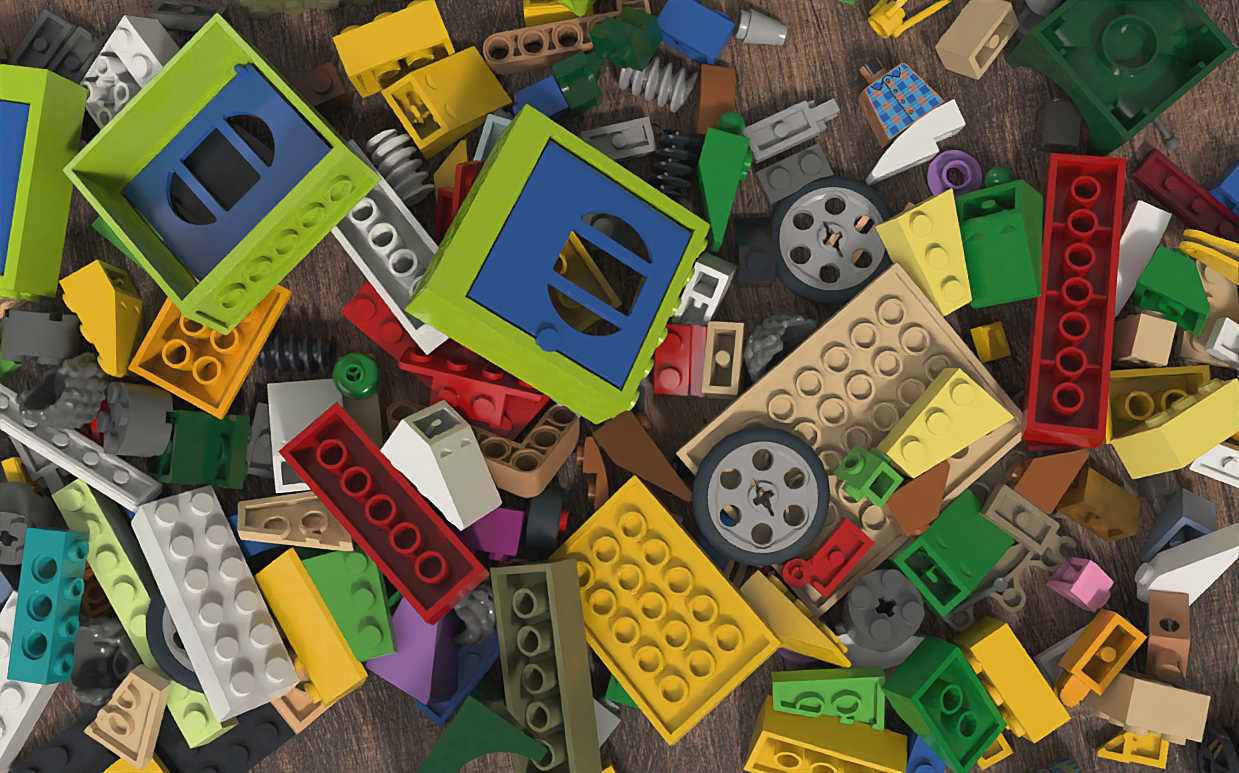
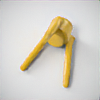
[868,0,952,39]

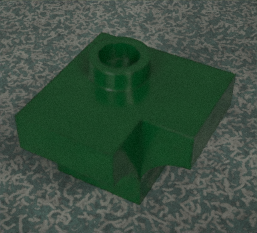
[589,6,663,72]
[551,51,606,119]

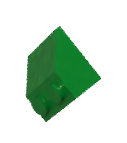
[1133,245,1211,338]

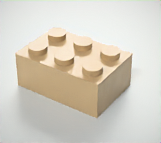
[1084,669,1211,745]

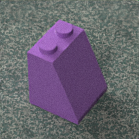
[365,597,462,705]

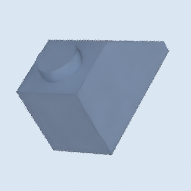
[1140,488,1217,563]

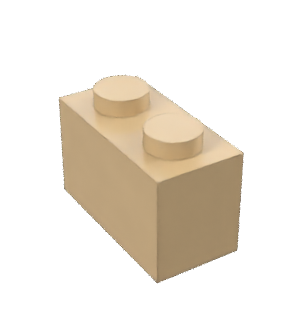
[935,0,1020,80]
[1111,310,1177,370]
[702,321,750,400]

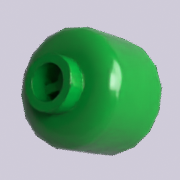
[333,352,383,400]

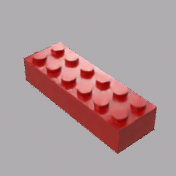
[341,280,552,442]
[278,402,490,626]

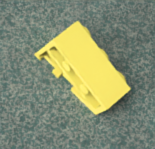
[875,188,972,317]
[876,368,1015,478]
[1111,378,1239,479]

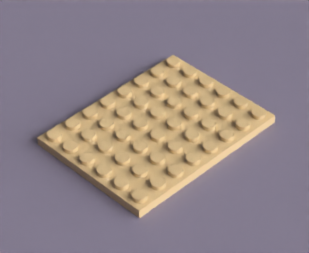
[675,262,1023,619]

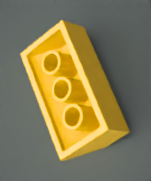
[253,548,368,708]
[743,695,908,773]

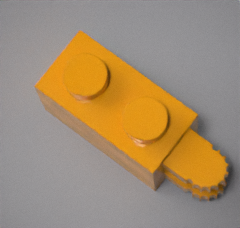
[1051,608,1147,708]

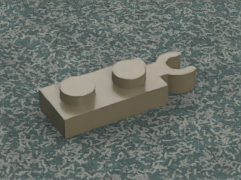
[979,484,1077,564]

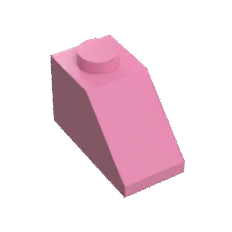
[1046,556,1114,613]

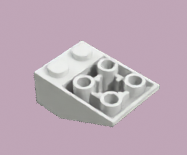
[79,15,180,129]
[267,379,343,493]
[380,400,502,531]

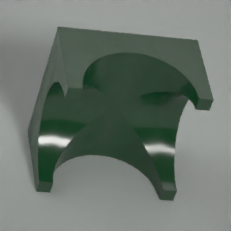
[1004,0,1238,157]
[417,672,549,773]

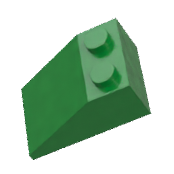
[880,636,1007,773]

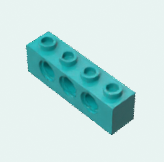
[7,527,90,685]

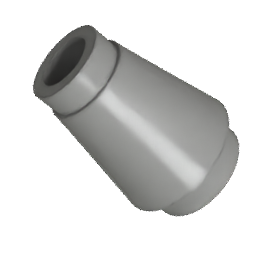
[734,8,787,45]

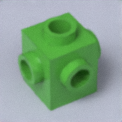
[834,444,903,509]

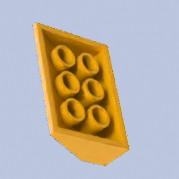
[128,265,293,419]

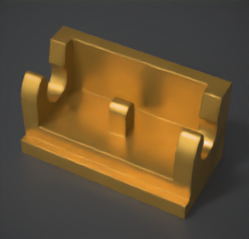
[1056,467,1141,542]

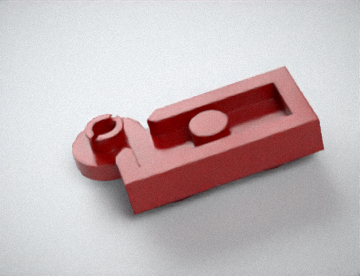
[781,517,875,598]

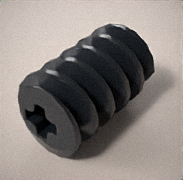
[648,129,704,202]
[257,327,336,374]

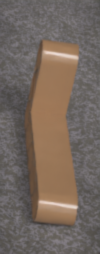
[483,0,651,75]
[386,400,580,498]

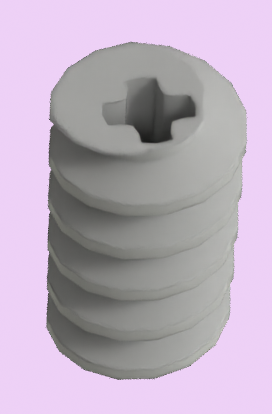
[619,56,697,113]

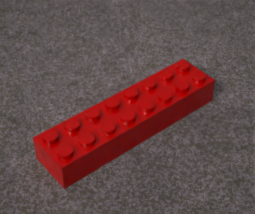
[1020,153,1126,448]

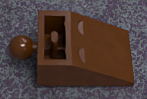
[593,410,692,501]

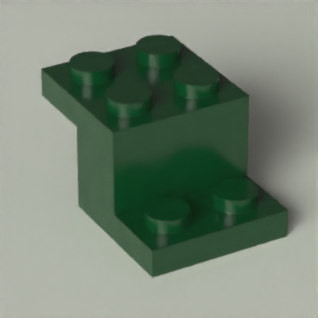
[146,410,252,489]

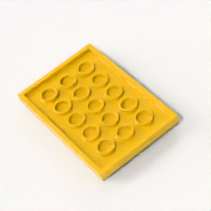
[548,474,784,746]

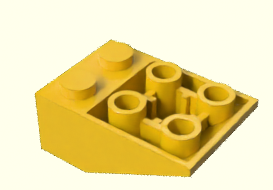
[381,46,513,160]
[59,259,144,381]
[738,570,852,668]

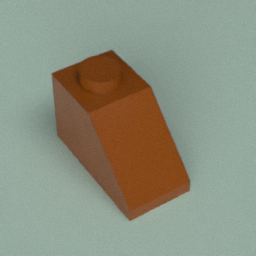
[1005,449,1091,514]
[882,459,950,537]

